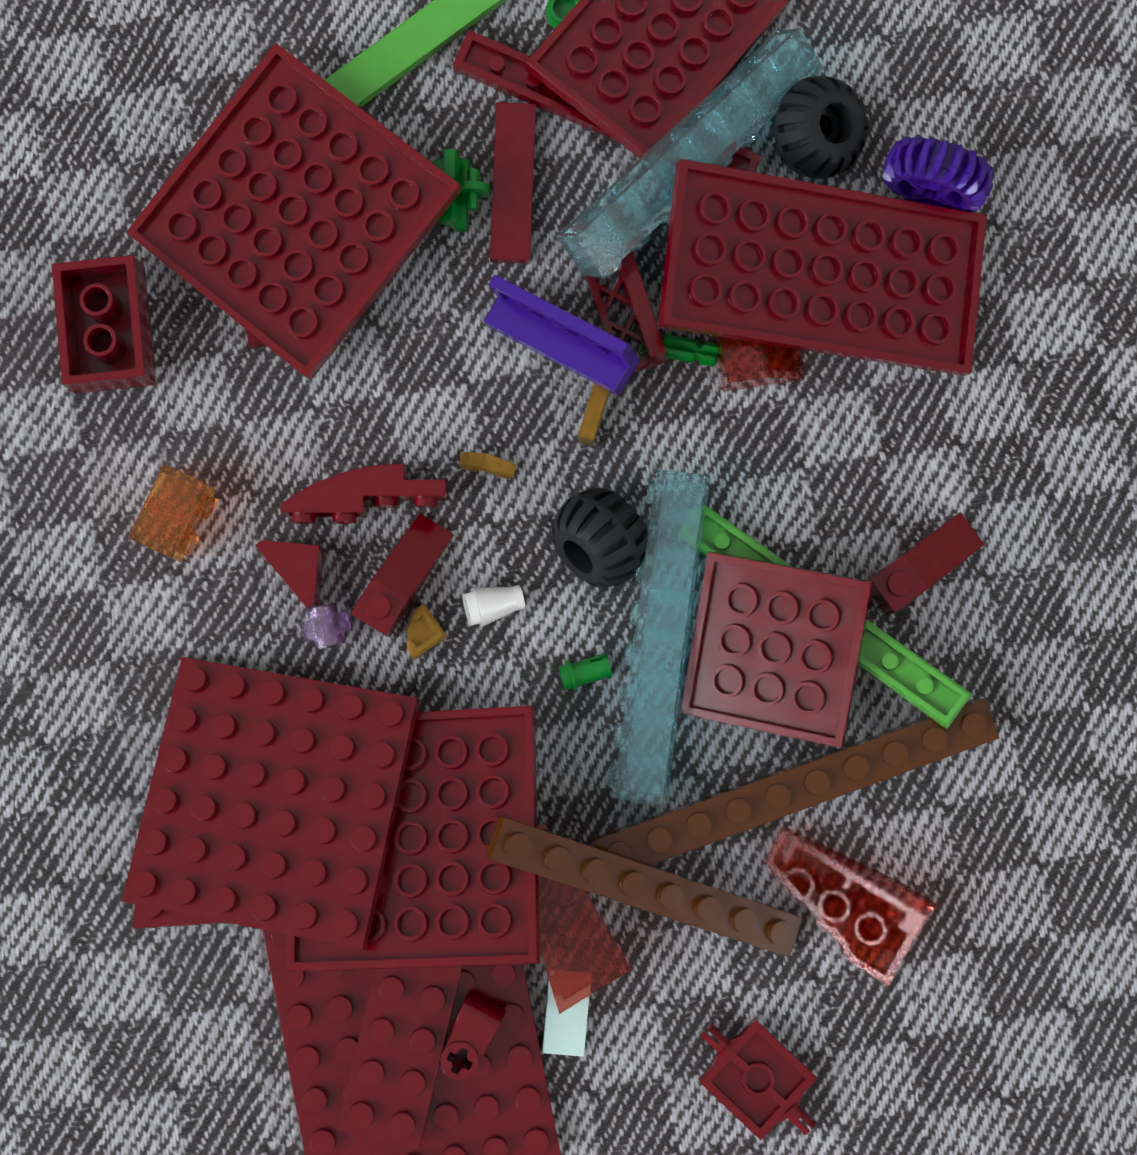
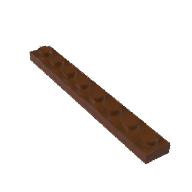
[486,816,802,957]

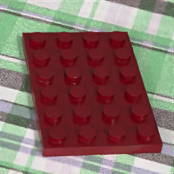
[525,0,791,167]

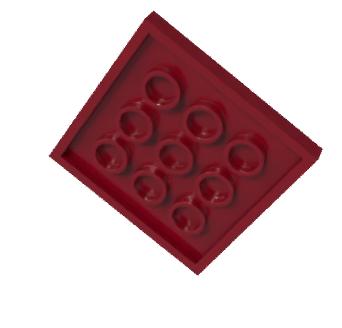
[680,552,874,748]

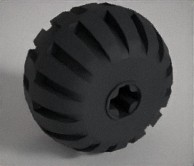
[770,76,869,179]
[551,488,650,588]

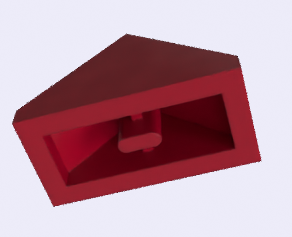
[255,540,325,611]

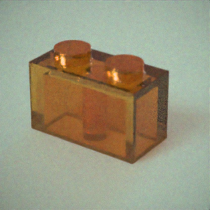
[128,464,217,562]

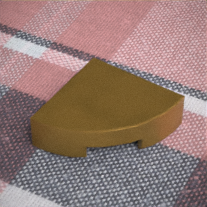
[459,452,517,479]
[407,603,447,660]

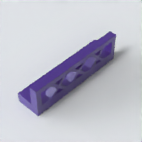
[483,274,640,396]

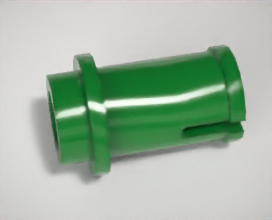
[558,652,612,692]

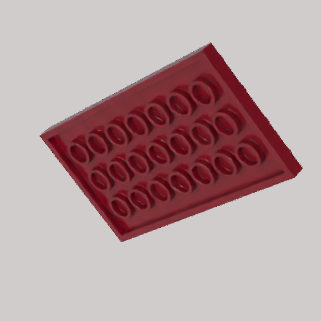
[658,159,987,376]

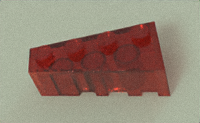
[537,823,632,1014]

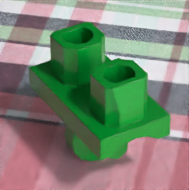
[430,149,490,232]

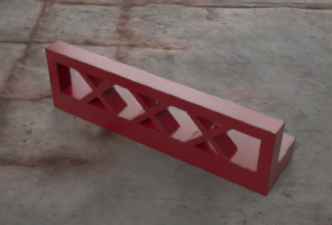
[570,202,666,373]

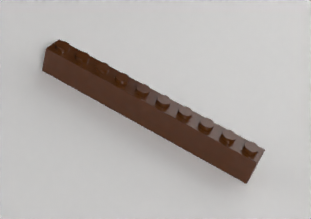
[592,699,1000,866]

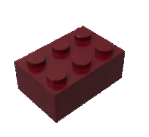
[51,255,156,394]

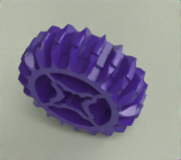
[882,135,994,212]

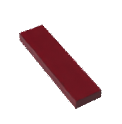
[490,102,536,264]

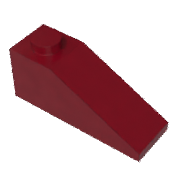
[867,512,985,616]
[350,513,454,637]

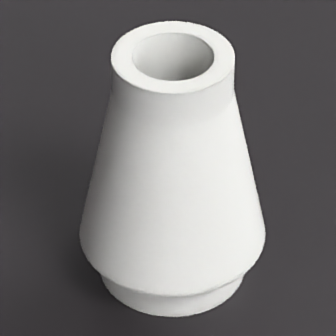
[462,585,525,627]

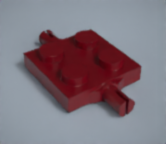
[698,1018,817,1140]

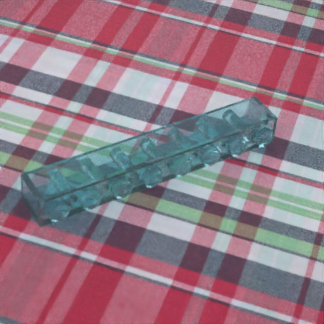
[556,28,824,278]
[608,469,710,805]

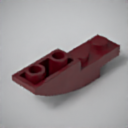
[280,463,448,524]

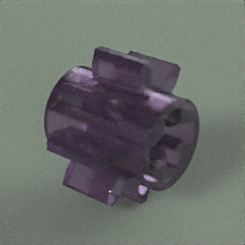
[300,603,353,650]

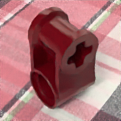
[440,993,506,1081]

